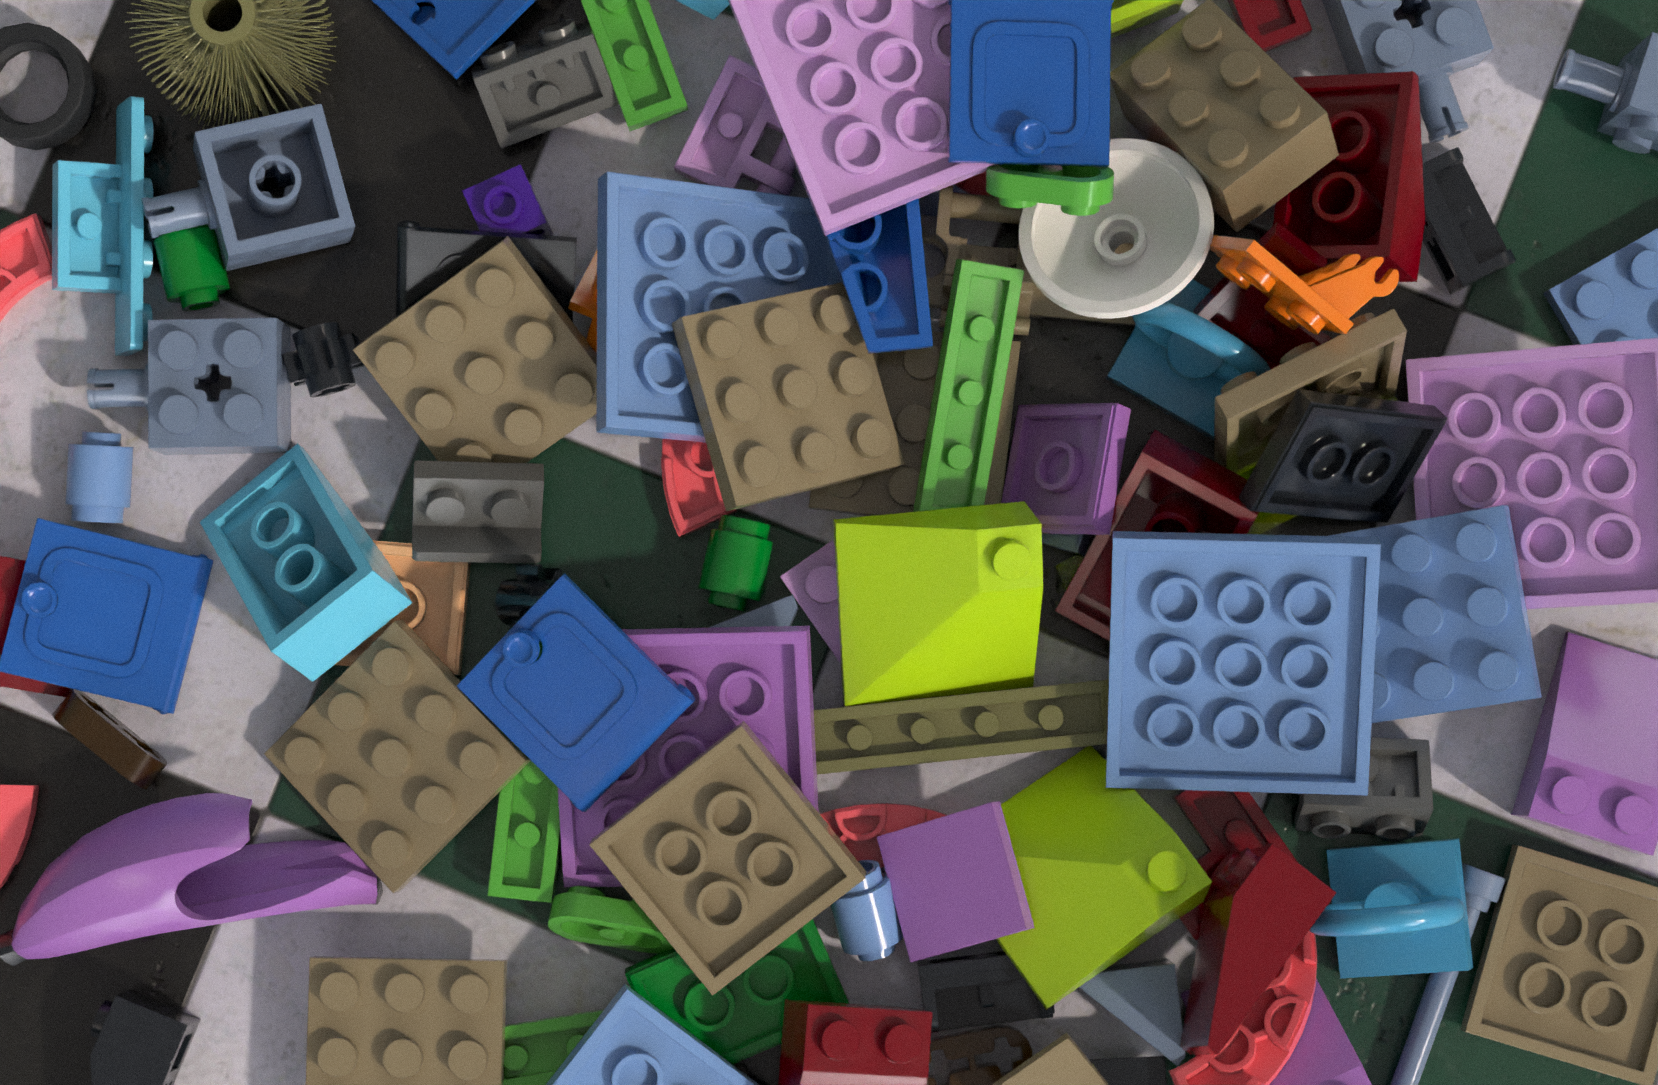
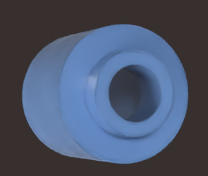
[65,432,134,523]
[830,860,903,961]

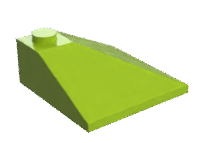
[833,501,1043,706]
[996,746,1212,1010]

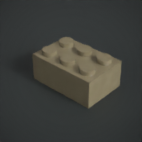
[1110,0,1339,233]

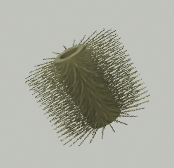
[125,0,337,129]

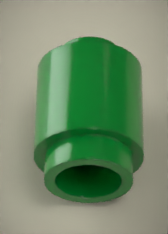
[154,224,230,312]
[698,515,773,612]

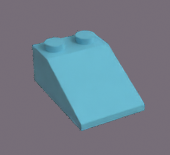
[200,443,413,682]

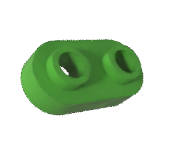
[986,164,1114,216]
[548,886,673,953]

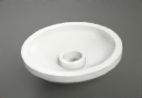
[1019,138,1214,319]

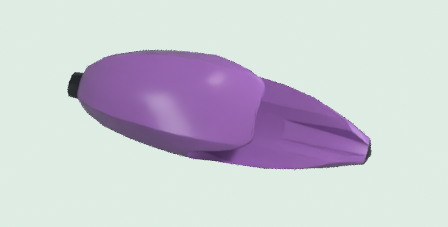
[0,793,383,966]

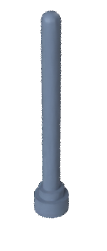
[1390,863,1506,1085]

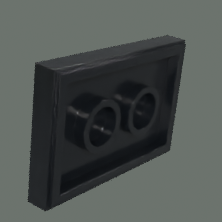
[1238,389,1448,523]

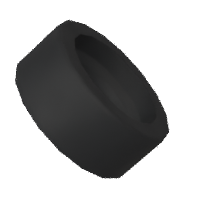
[0,23,97,150]

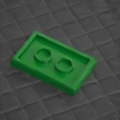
[625,919,850,1064]

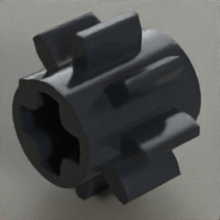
[282,322,365,398]
[495,564,562,642]

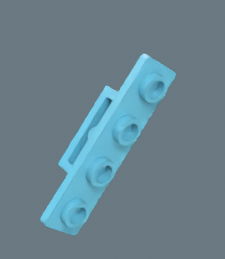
[52,96,153,356]

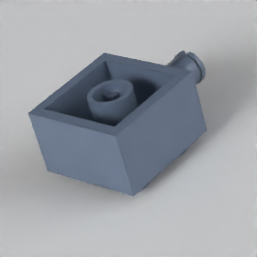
[1322,0,1494,143]
[1553,32,1658,154]
[141,104,355,271]
[87,318,291,455]

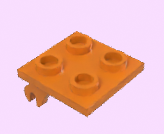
[1210,235,1399,335]

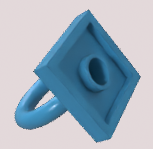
[1105,279,1271,440]
[1309,838,1473,979]

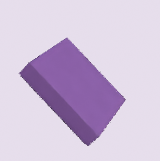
[1001,403,1131,535]
[877,801,1035,963]

